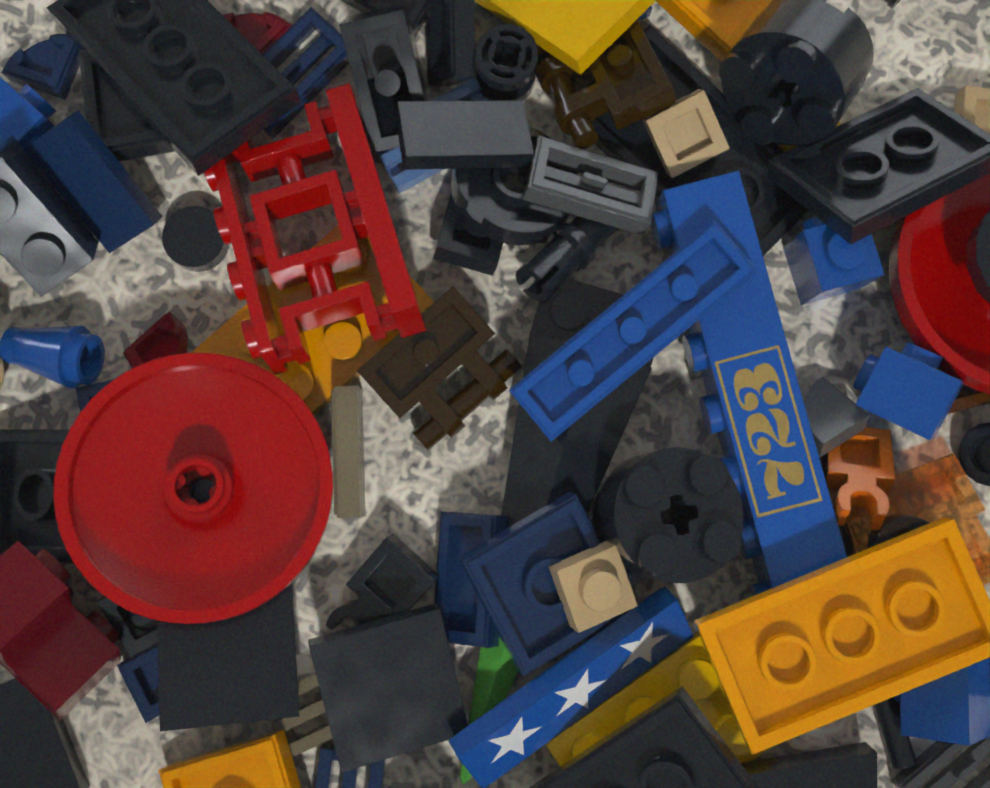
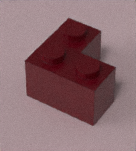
[0,541,120,721]

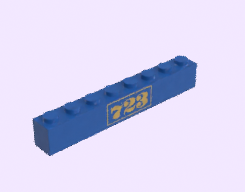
[650,171,847,596]

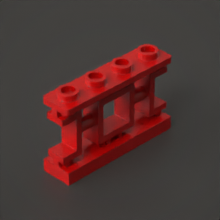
[204,83,426,375]

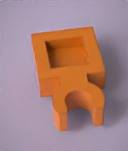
[822,427,895,530]

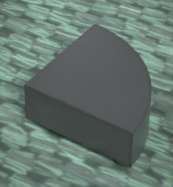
[804,376,870,458]

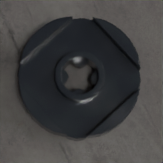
[451,127,578,245]

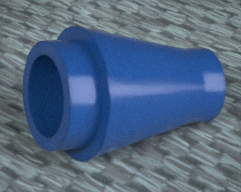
[0,326,105,388]

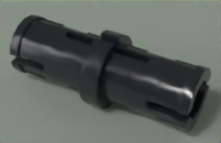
[515,216,620,302]

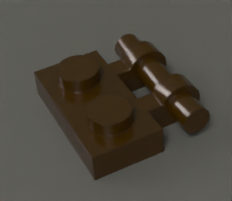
[535,20,677,149]
[357,286,522,451]

